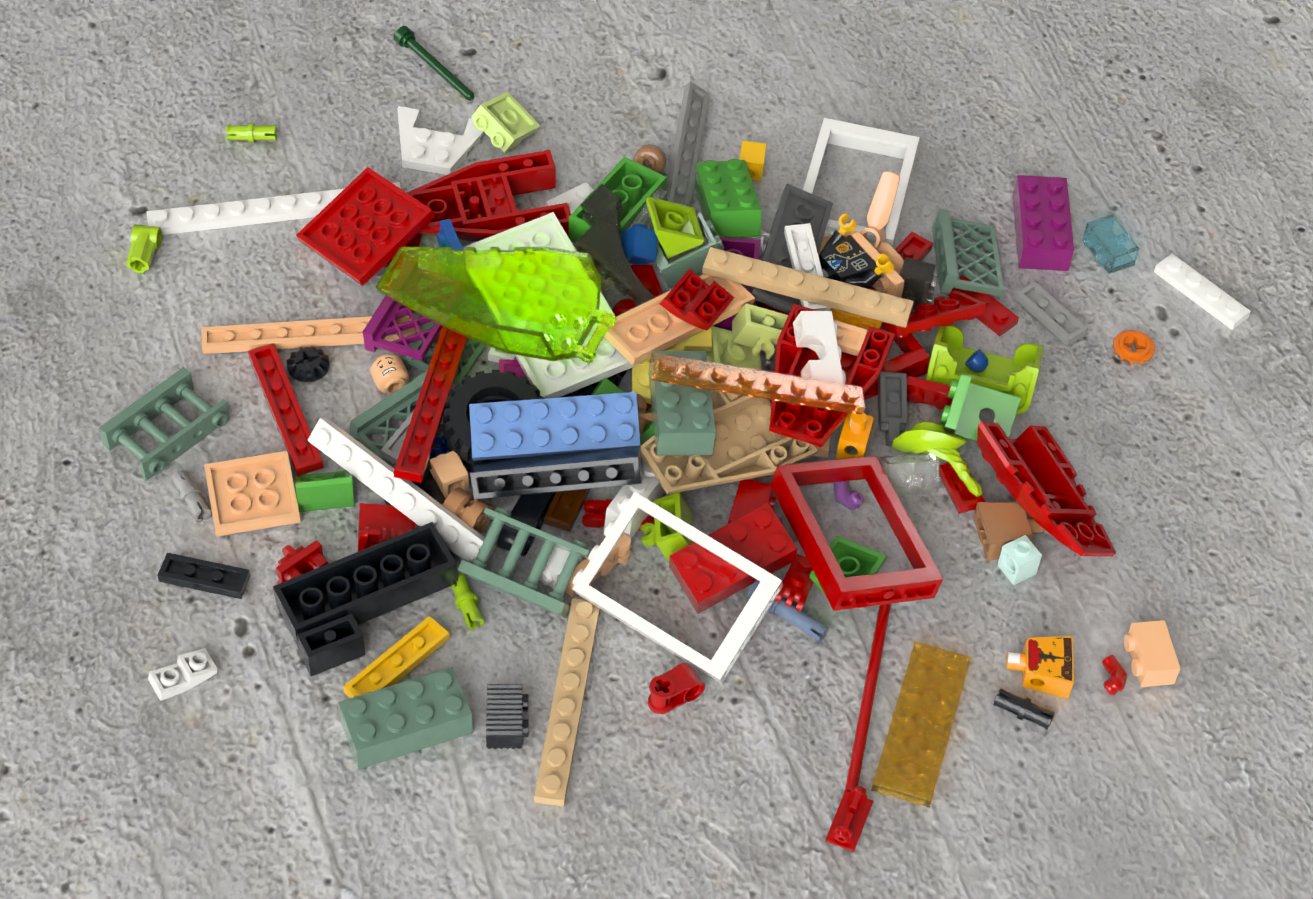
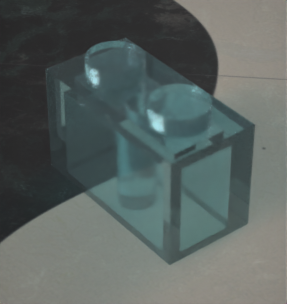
[1083,214,1139,274]

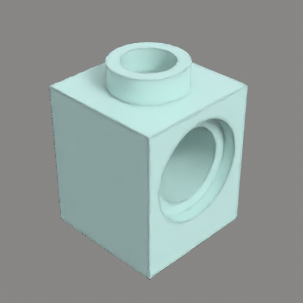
[998,535,1042,585]

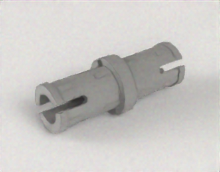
[171,470,211,522]

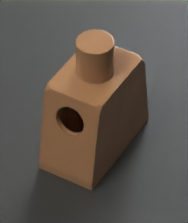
[973,502,1044,561]

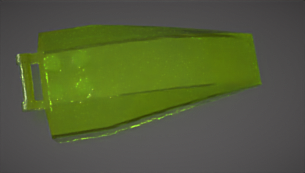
[376,247,616,363]

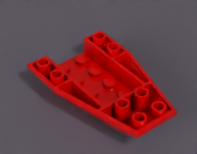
[769,304,895,447]

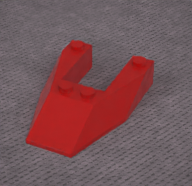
[407,150,573,242]

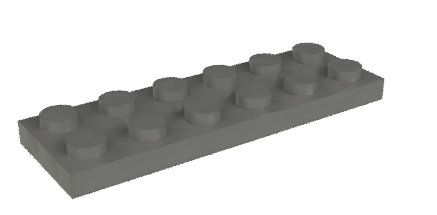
[751,184,833,314]

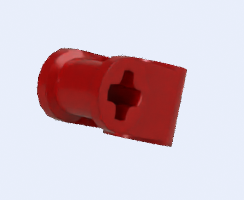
[648,663,705,714]

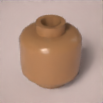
[633,144,667,174]

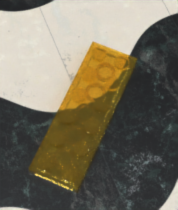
[871,642,971,808]

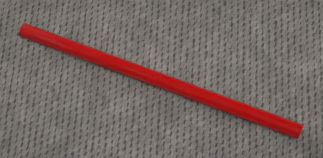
[845,604,891,792]

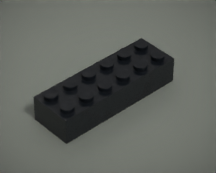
[273,522,458,649]

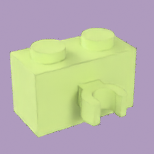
[732,303,788,360]

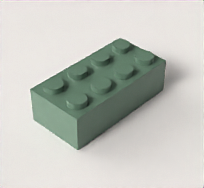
[648,351,716,455]
[338,667,473,769]

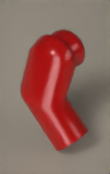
[1102,655,1127,695]

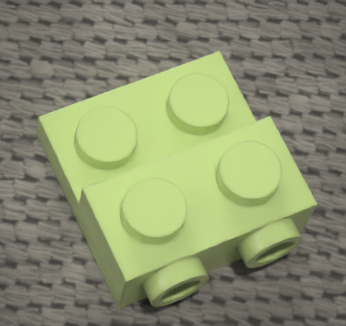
[471,92,540,153]
[706,326,762,383]

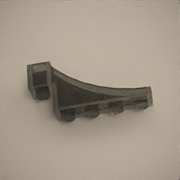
[576,184,655,307]

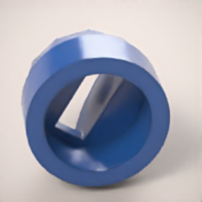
[965,349,988,373]

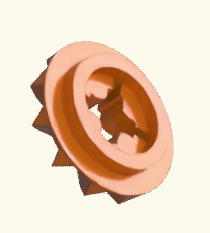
[1113,330,1155,365]

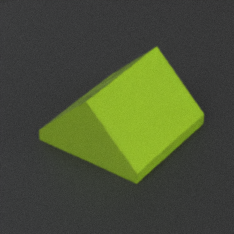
[646,196,704,258]

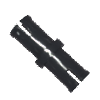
[993,688,1055,730]

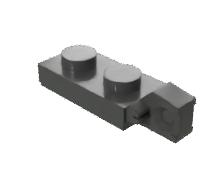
[878,372,907,446]

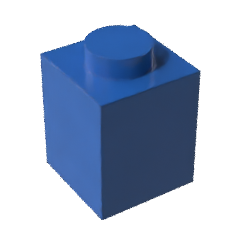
[620,224,657,265]

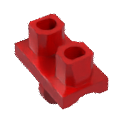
[276,540,329,584]

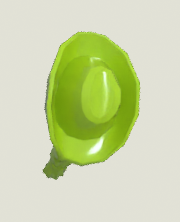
[891,421,983,497]

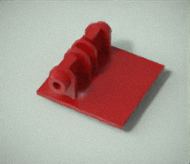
[358,503,415,552]

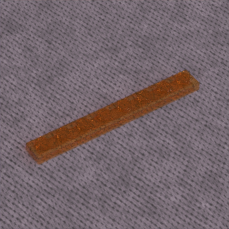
[649,353,865,415]

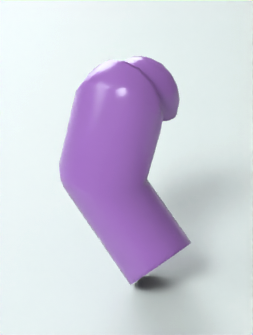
[834,481,864,510]

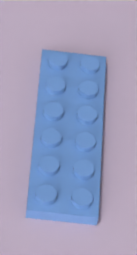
[469,392,640,461]

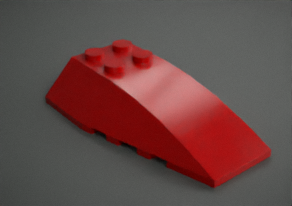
[977,421,1116,557]

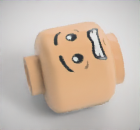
[370,355,409,395]

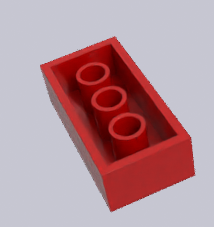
[669,503,797,614]

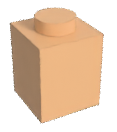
[430,451,469,499]

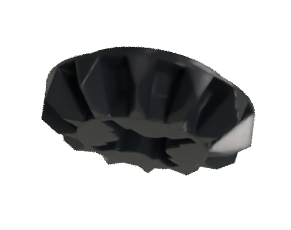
[287,346,330,382]

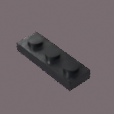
[157,552,250,599]

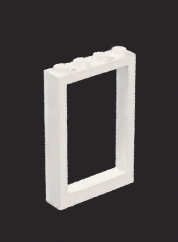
[803,118,920,246]
[573,492,783,684]

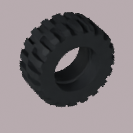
[443,370,544,472]

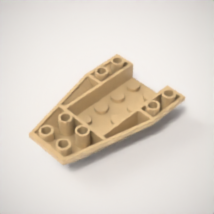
[641,367,818,494]

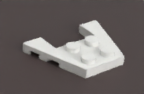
[397,106,487,175]

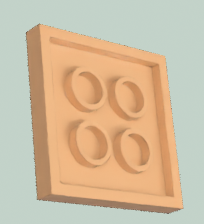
[204,451,301,537]

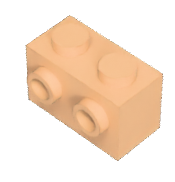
[1124,620,1180,687]

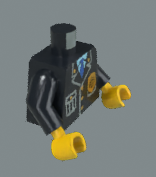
[819,213,894,289]

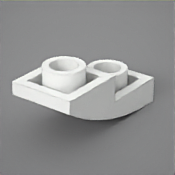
[148,648,218,701]

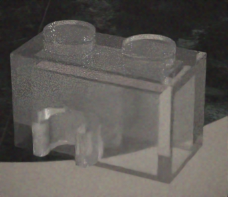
[879,453,939,499]

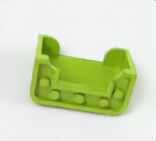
[926,325,1044,414]

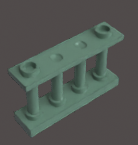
[99,367,230,481]
[458,507,591,618]

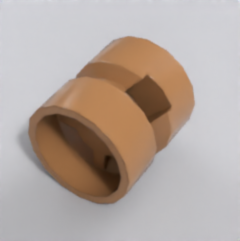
[443,488,493,534]

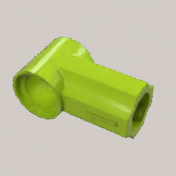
[126,224,162,273]

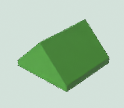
[295,470,355,512]
[810,536,887,594]

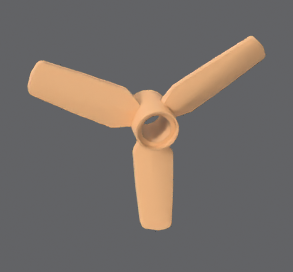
[818,171,921,293]

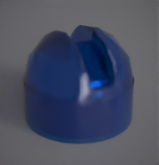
[429,437,447,459]

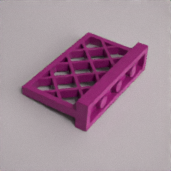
[363,260,467,361]

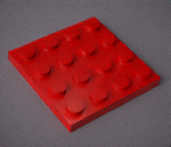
[296,167,435,286]

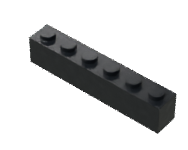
[470,446,644,499]

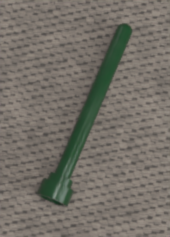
[394,26,474,101]

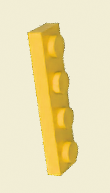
[343,616,450,698]

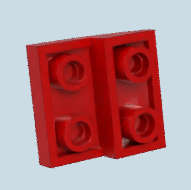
[660,269,734,331]

